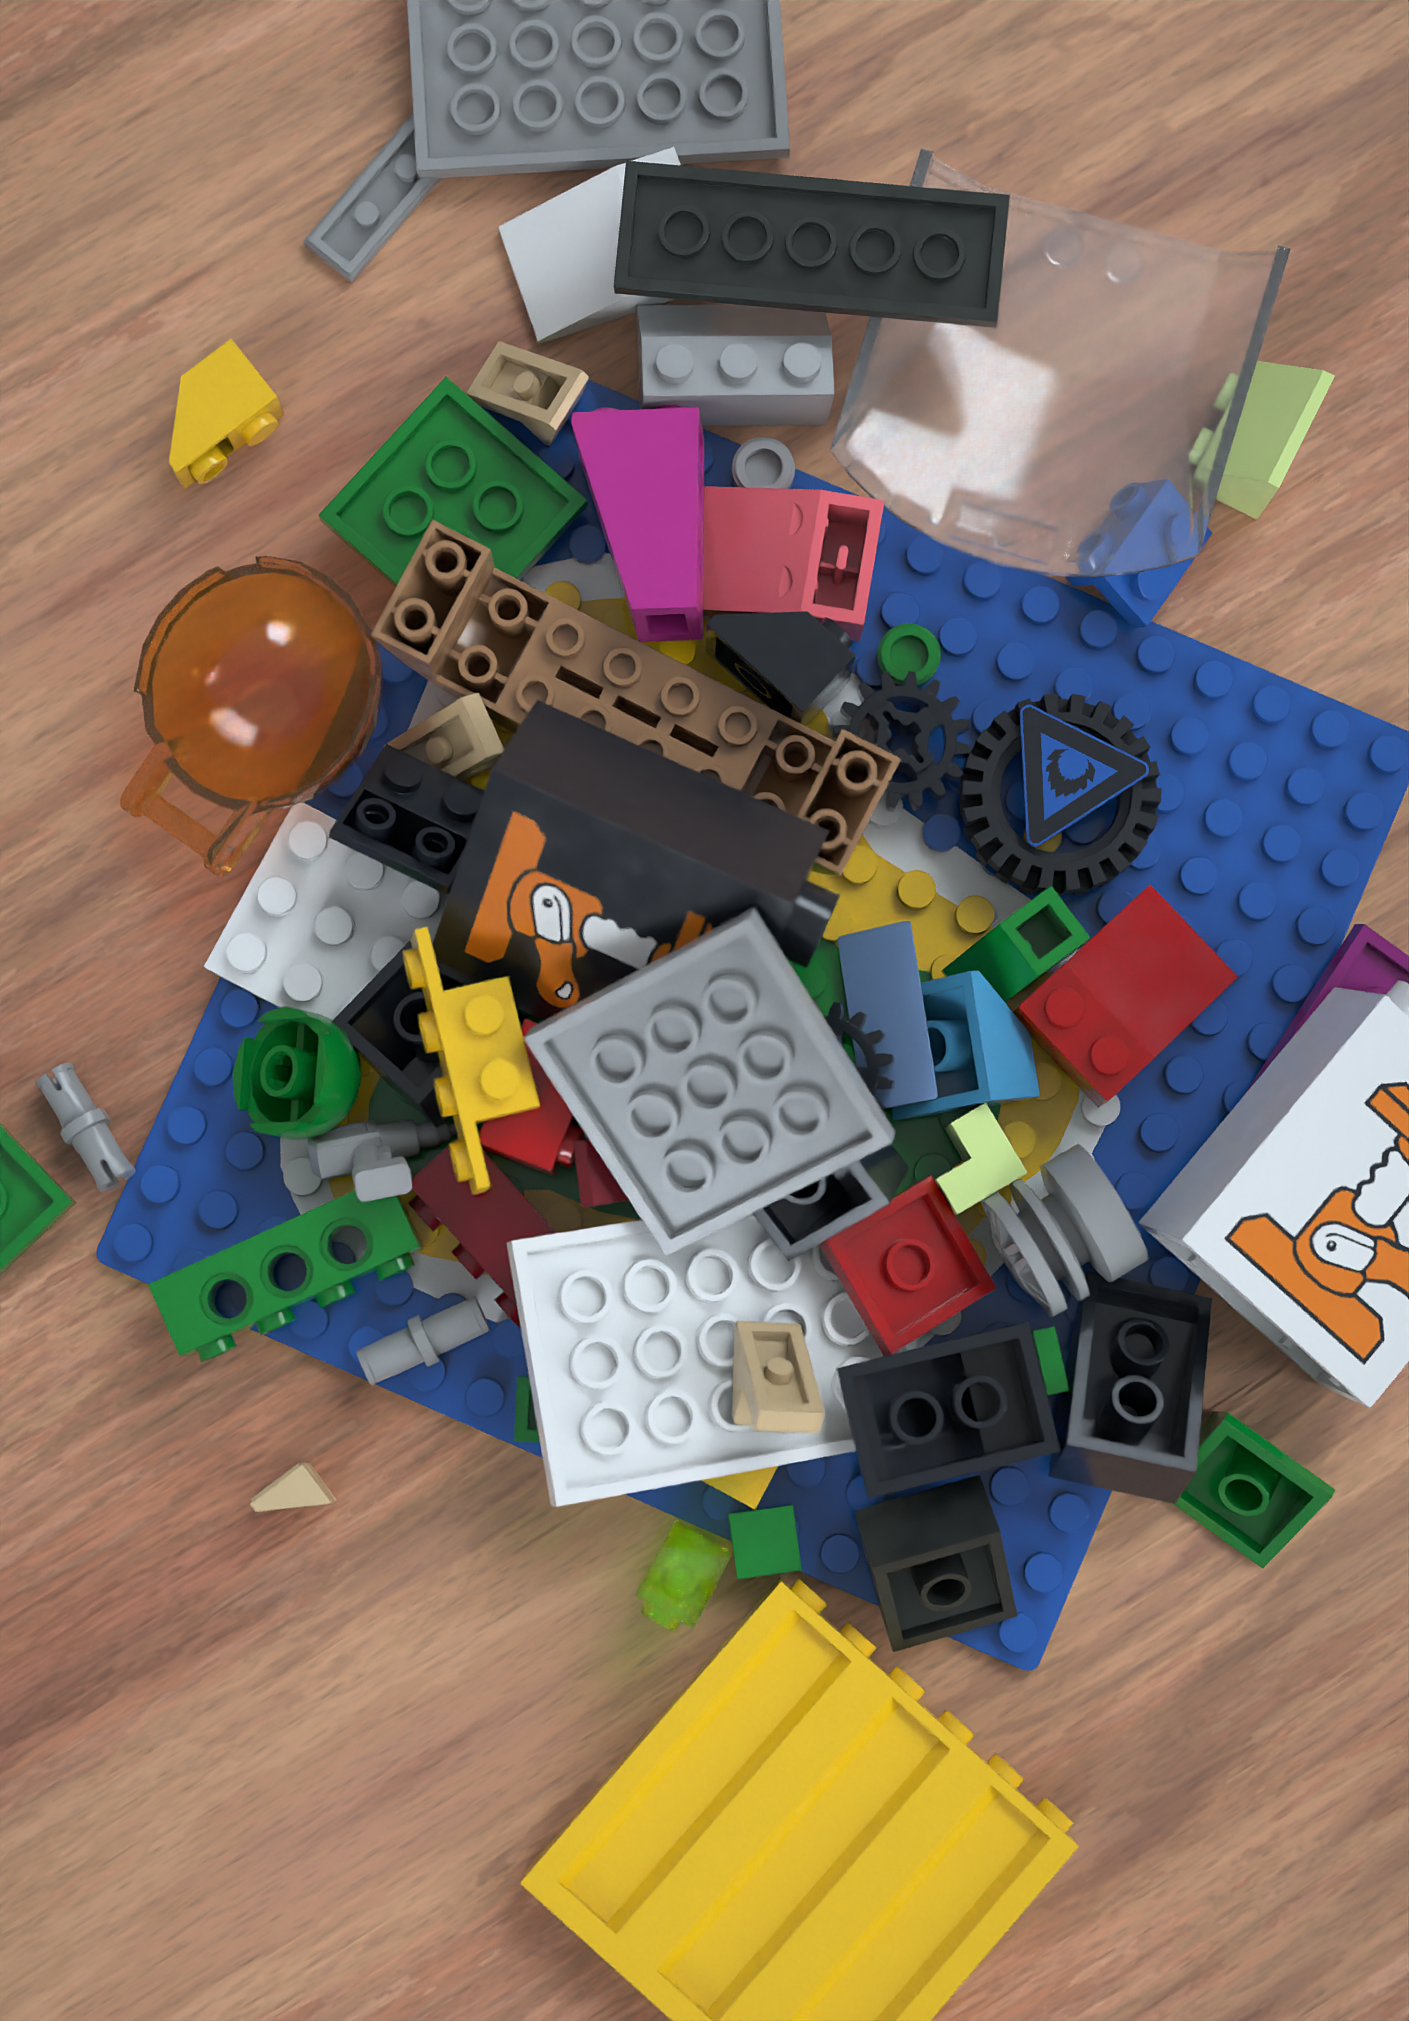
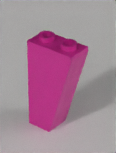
[571,405,704,642]

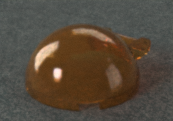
[120,556,383,877]

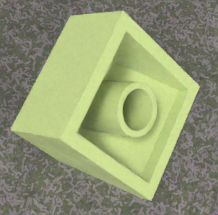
[1189,361,1335,520]

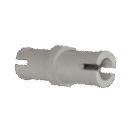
[36,1063,136,1192]
[356,1296,491,1385]

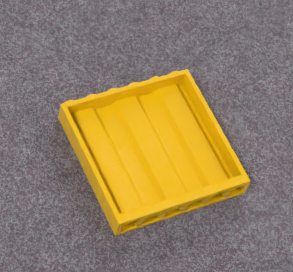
[520,1577,1079,2021]

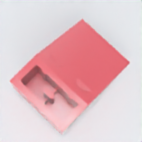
[703,486,885,641]

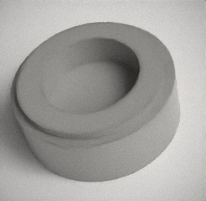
[732,437,795,489]

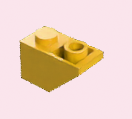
[169,338,284,489]

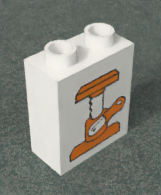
[1138,981,1409,1408]

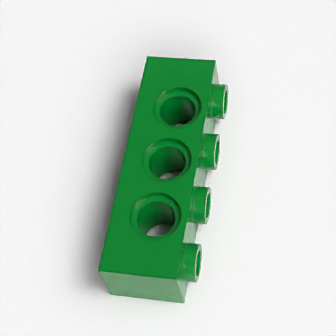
[148,1190,424,1363]

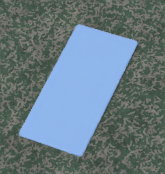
[837,920,938,1108]

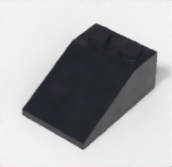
[1048,1271,1212,1504]
[836,1322,1061,1498]

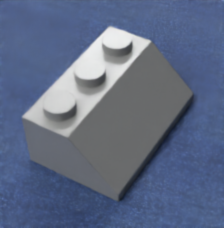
[636,305,834,426]

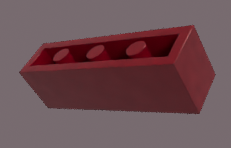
[408,1138,557,1329]

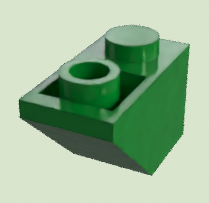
[941,886,1090,1003]

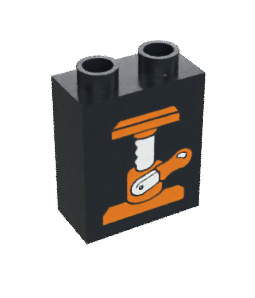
[432,700,840,1020]

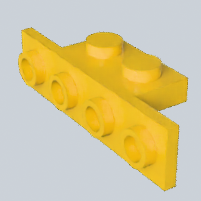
[403,927,540,1195]

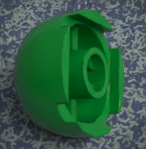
[233,1006,362,1139]

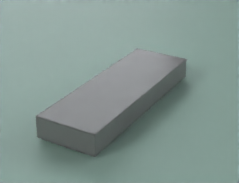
[303,113,442,284]

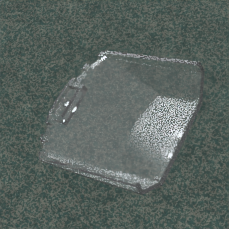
[830,148,1291,577]

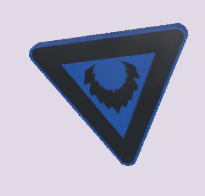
[1019,705,1149,847]

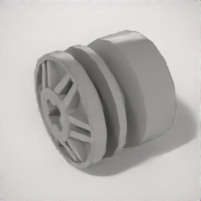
[981,1143,1149,1317]

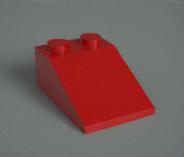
[1013,884,1238,1108]

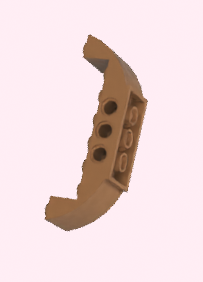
[371,520,901,876]

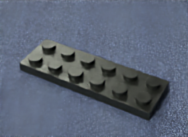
[613,161,1010,328]

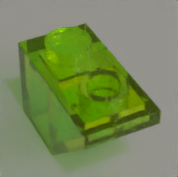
[635,1519,732,1632]

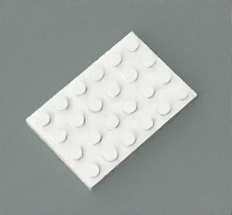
[507,1213,918,1507]

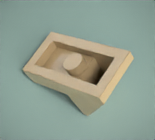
[466,341,589,447]
[383,693,504,781]
[732,1321,825,1433]

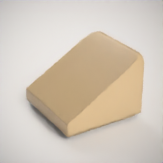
[250,1462,336,1512]

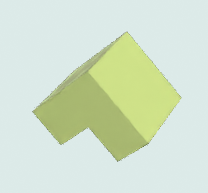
[935,1103,1028,1215]

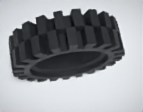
[958,693,1162,897]

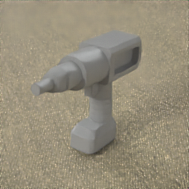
[307,1119,458,1201]

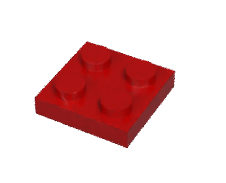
[819,1175,997,1356]

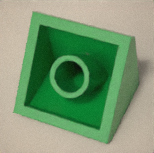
[1172,1411,1335,1568]

